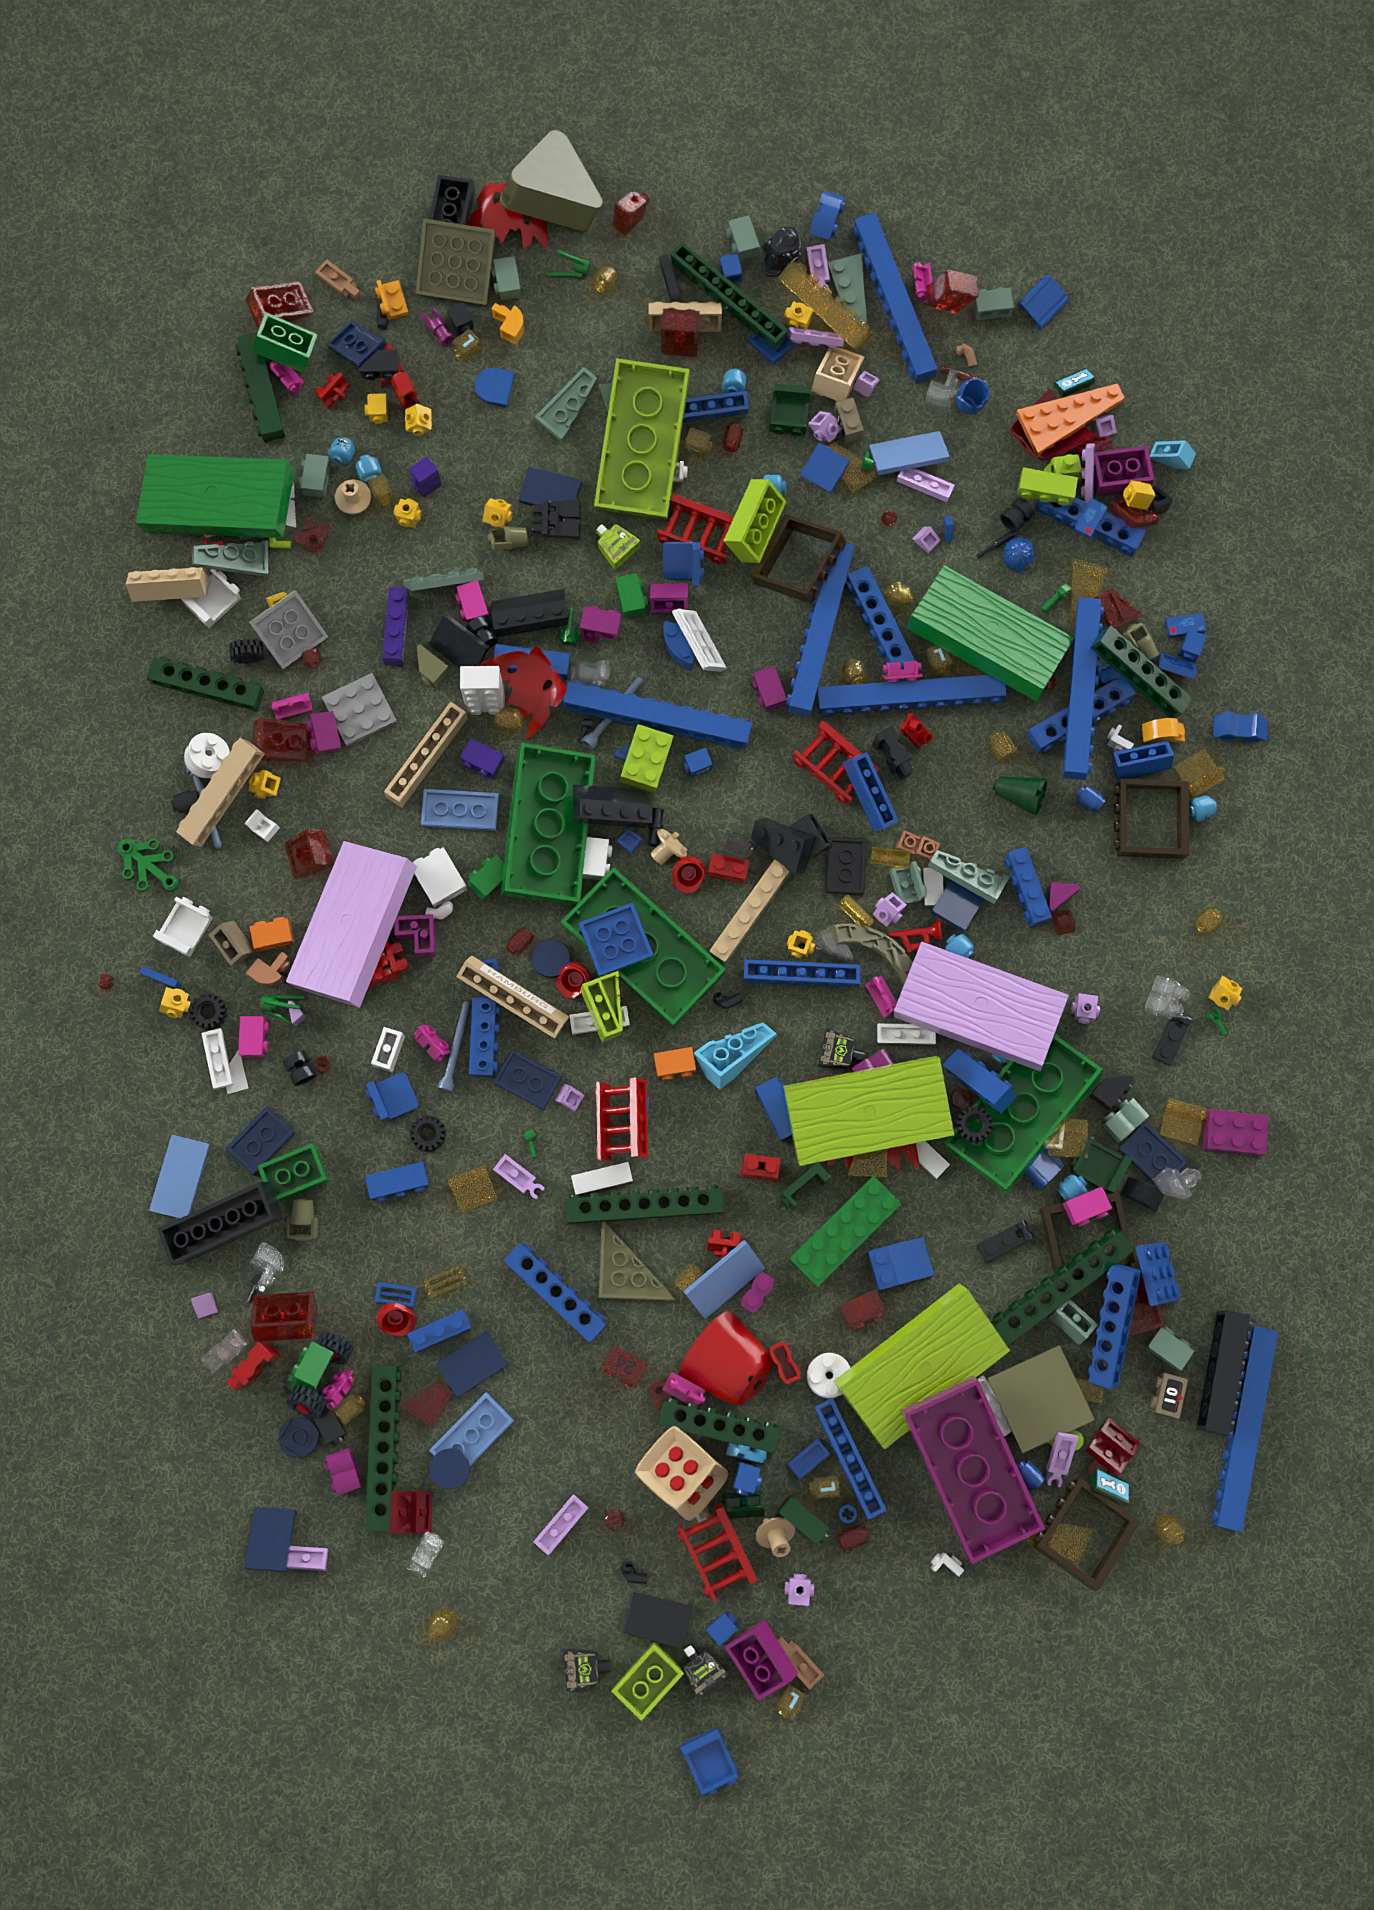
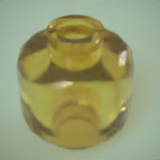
[591,266,618,293]
[885,581,914,608]
[842,659,869,685]
[495,707,523,733]
[1195,907,1224,935]
[1155,1514,1185,1545]
[426,1608,457,1640]

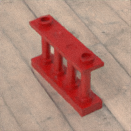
[657,494,734,565]
[793,721,880,806]
[595,1078,648,1161]
[676,1502,758,1602]

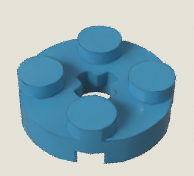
[726,1443,767,1464]

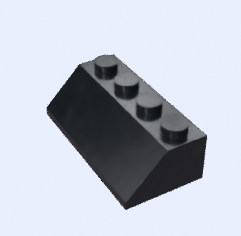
[491,589,569,637]
[573,784,652,828]

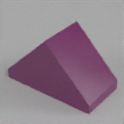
[1047,882,1081,913]

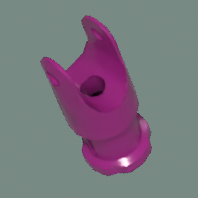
[421,308,455,347]

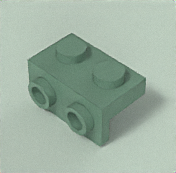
[889,861,927,905]

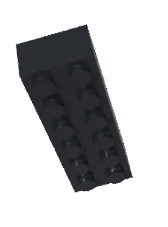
[158,1182,284,1266]
[1196,1310,1252,1435]

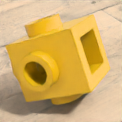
[784,302,813,329]
[405,404,432,436]
[482,498,513,528]
[394,499,422,528]
[248,770,281,799]
[787,930,816,959]
[1208,976,1242,1010]
[159,987,190,1018]

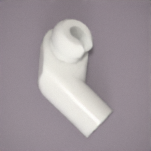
[425,901,453,919]

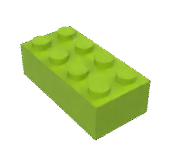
[724,479,787,563]

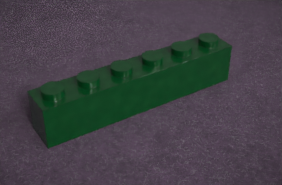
[235,332,286,442]

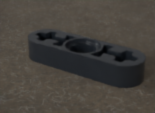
[659,254,681,303]

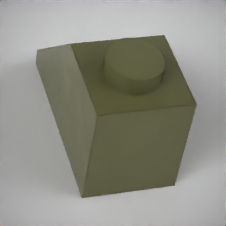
[417,644,450,689]

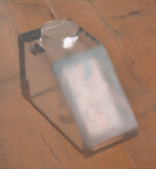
[814,927,854,963]

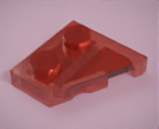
[1073,436,1112,457]
[1094,588,1143,628]
[400,1382,454,1428]

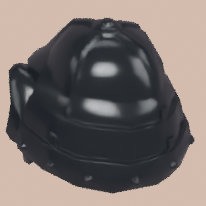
[762,226,803,277]

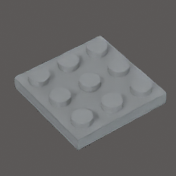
[249,590,328,669]
[322,673,397,747]

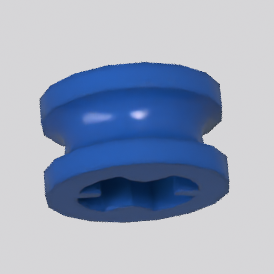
[838,1505,857,1523]

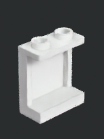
[181,569,242,628]
[413,847,468,908]
[153,897,213,957]

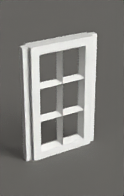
[672,609,727,672]

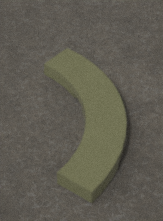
[831,924,914,987]

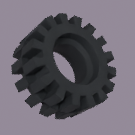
[229,638,264,664]
[189,993,227,1030]
[957,1106,993,1144]
[410,1115,446,1152]

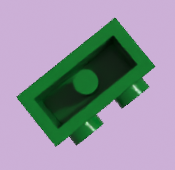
[615,573,648,619]
[466,855,504,900]

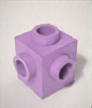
[808,411,841,442]
[873,892,907,927]
[1071,993,1100,1024]
[785,1574,814,1606]

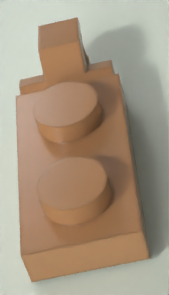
[315,259,361,301]
[777,1636,824,1689]

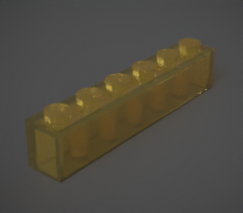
[778,261,873,351]

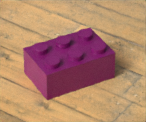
[1094,446,1154,496]
[1202,1109,1269,1157]
[725,1620,798,1701]

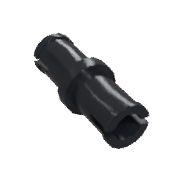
[647,808,664,847]

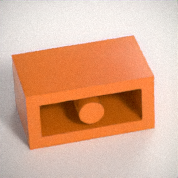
[250,917,295,952]
[654,1047,696,1081]

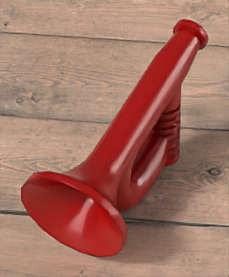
[889,919,942,954]

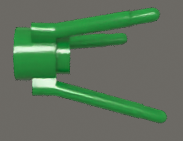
[545,249,590,278]
[559,607,581,646]
[260,994,306,1025]

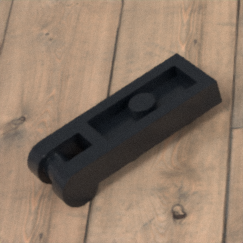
[1152,1009,1192,1066]
[977,1220,1034,1262]

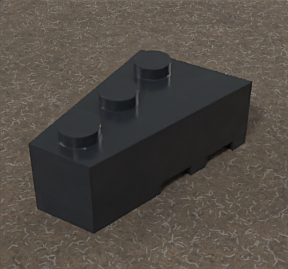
[751,818,814,875]

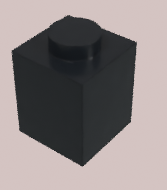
[447,302,474,335]

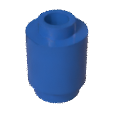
[1076,785,1106,812]
[1017,1460,1045,1490]

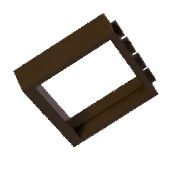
[751,514,846,604]
[1114,778,1189,859]
[1040,1192,1135,1275]
[1032,1478,1140,1591]

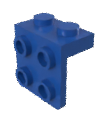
[663,542,704,585]
[365,1072,419,1122]

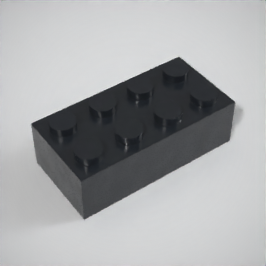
[429,175,475,225]

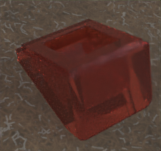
[1051,910,1076,936]

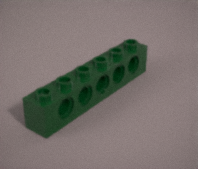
[1090,625,1192,718]
[146,657,264,712]
[657,1398,781,1454]

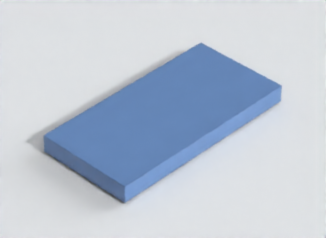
[869,431,950,475]
[421,789,499,831]
[149,1135,210,1218]
[683,1240,765,1319]
[429,1392,515,1466]

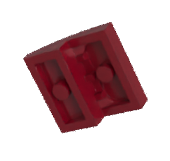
[1085,1417,1140,1477]
[390,1491,433,1534]

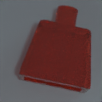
[612,191,650,236]

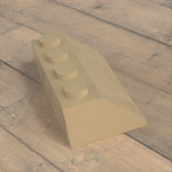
[649,302,722,332]
[126,567,210,602]

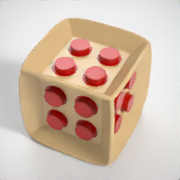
[635,1426,729,1521]

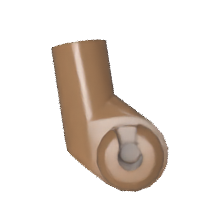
[956,344,977,367]

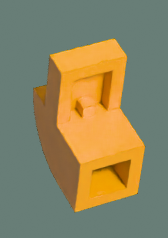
[491,303,524,345]
[1142,718,1185,744]

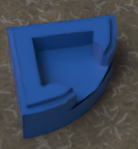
[944,517,954,542]
[614,744,631,761]

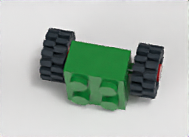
[286,1332,354,1419]

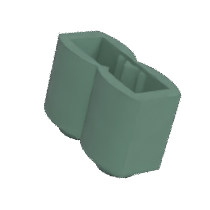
[1103,1098,1149,1143]

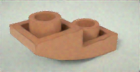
[895,830,940,861]

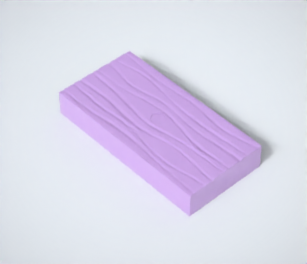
[286,841,417,1008]
[894,942,1069,1071]

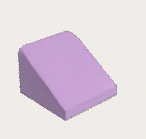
[853,371,880,397]
[1093,414,1117,438]
[913,527,941,553]
[288,1001,306,1027]
[555,1084,584,1112]
[191,1293,218,1319]

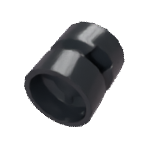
[1000,497,1035,533]
[465,616,499,648]
[282,1050,317,1086]

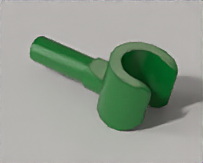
[861,450,874,471]
[1206,1009,1227,1035]
[524,1129,537,1157]

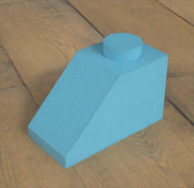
[1150,441,1196,469]

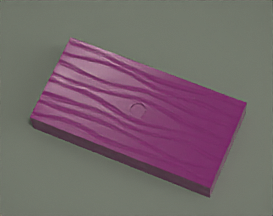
[901,1376,1045,1564]

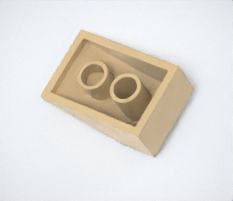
[811,347,864,402]

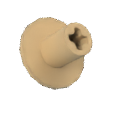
[335,479,372,515]
[651,829,687,865]
[756,1517,795,1557]

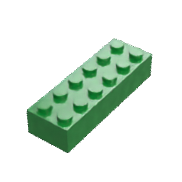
[789,1176,901,1288]

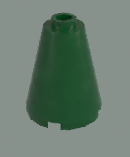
[993,776,1047,815]

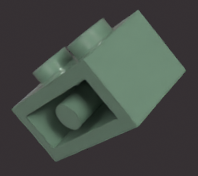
[726,215,760,261]
[491,256,522,301]
[972,287,1014,320]
[299,454,331,498]
[1049,1299,1098,1345]
[1144,1327,1194,1371]

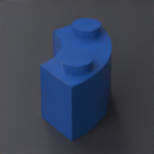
[809,191,846,240]
[664,621,696,671]
[1213,711,1268,743]

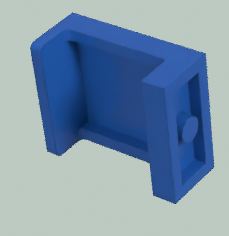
[680,1727,739,1796]

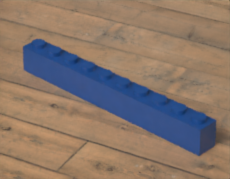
[852,213,937,383]
[786,543,854,718]
[1062,597,1104,780]
[817,675,1006,716]
[563,681,752,750]
[1212,1326,1278,1532]

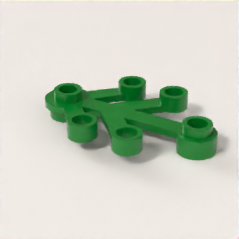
[117,839,179,892]

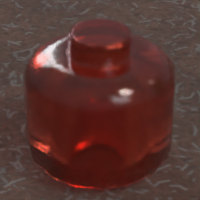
[302,648,322,668]
[604,1509,624,1530]

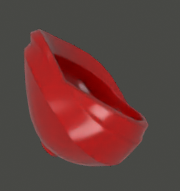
[672,856,706,894]
[556,962,592,999]
[377,1303,417,1336]

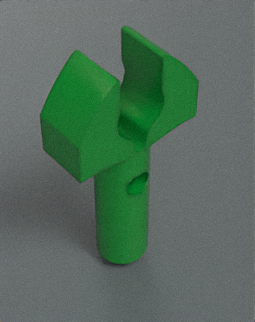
[1041,583,1072,612]

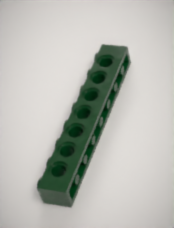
[670,241,789,353]
[565,1185,724,1224]
[991,1227,1135,1346]
[365,1365,402,1531]

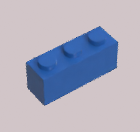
[1112,741,1174,780]
[755,1077,792,1142]
[365,1162,430,1203]
[407,1310,472,1353]

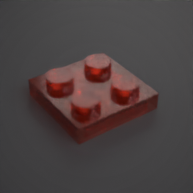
[1108,499,1159,529]

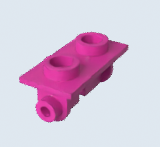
[912,263,934,303]
[269,361,304,396]
[882,661,922,682]
[272,693,313,720]
[865,976,897,1018]
[413,1024,451,1062]
[321,1370,354,1409]
[662,1372,706,1405]

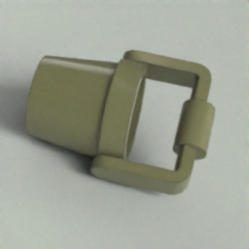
[487,526,528,551]
[1123,623,1159,660]
[287,1199,318,1242]

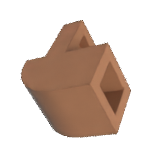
[246,952,291,987]

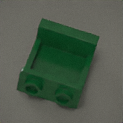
[770,383,811,436]
[1069,1136,1132,1194]
[780,1162,831,1211]

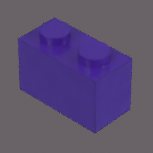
[409,457,441,497]
[460,738,505,779]

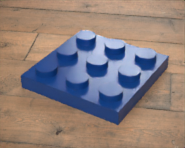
[579,902,654,977]
[1135,1242,1180,1306]

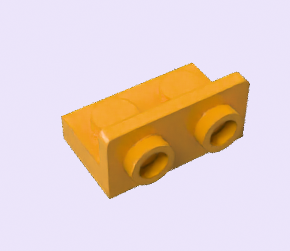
[375,280,409,320]

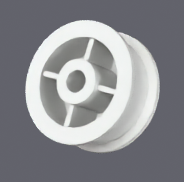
[184,733,230,778]
[807,1353,850,1398]

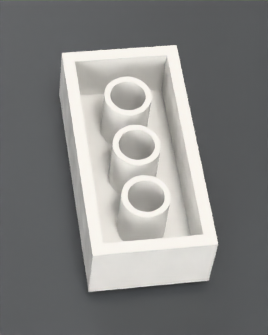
[460,666,505,715]

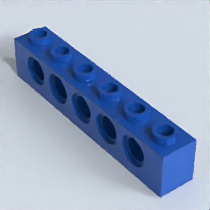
[683,391,749,422]
[1034,497,1146,556]
[845,566,915,669]
[1026,676,1136,753]
[743,959,861,988]
[503,1243,607,1343]
[1088,1264,1141,1389]
[813,1398,887,1520]

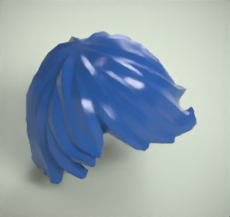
[956,378,990,414]
[1003,537,1035,574]

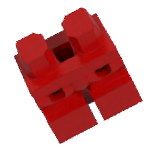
[367,940,410,991]
[740,1154,780,1182]
[227,1342,281,1391]

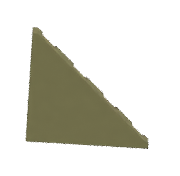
[598,1222,675,1301]

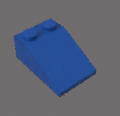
[867,1237,934,1291]

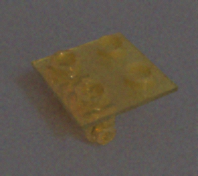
[1173,748,1225,798]
[1159,1098,1207,1146]
[1048,1119,1088,1158]
[447,1164,498,1214]

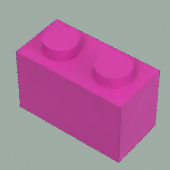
[455,580,489,624]
[238,1016,270,1058]
[1063,1187,1112,1227]

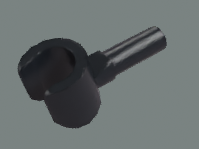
[376,305,388,329]
[578,718,593,744]
[247,1274,265,1302]

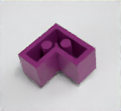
[580,606,622,644]
[395,914,437,958]

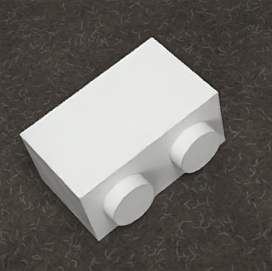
[583,837,612,880]
[371,1027,405,1073]

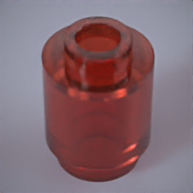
[722,423,744,452]
[506,927,534,955]
[838,1524,869,1550]

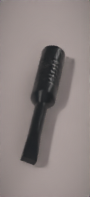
[976,530,1015,558]

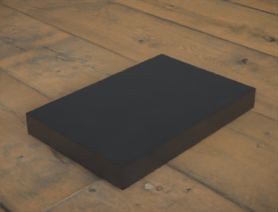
[429,614,489,668]
[826,837,866,895]
[624,1592,692,1648]

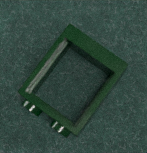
[777,1495,830,1545]

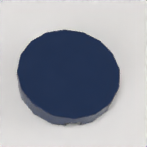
[532,939,570,978]
[279,1417,319,1458]
[429,1448,470,1490]

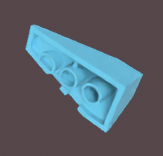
[694,1022,777,1090]

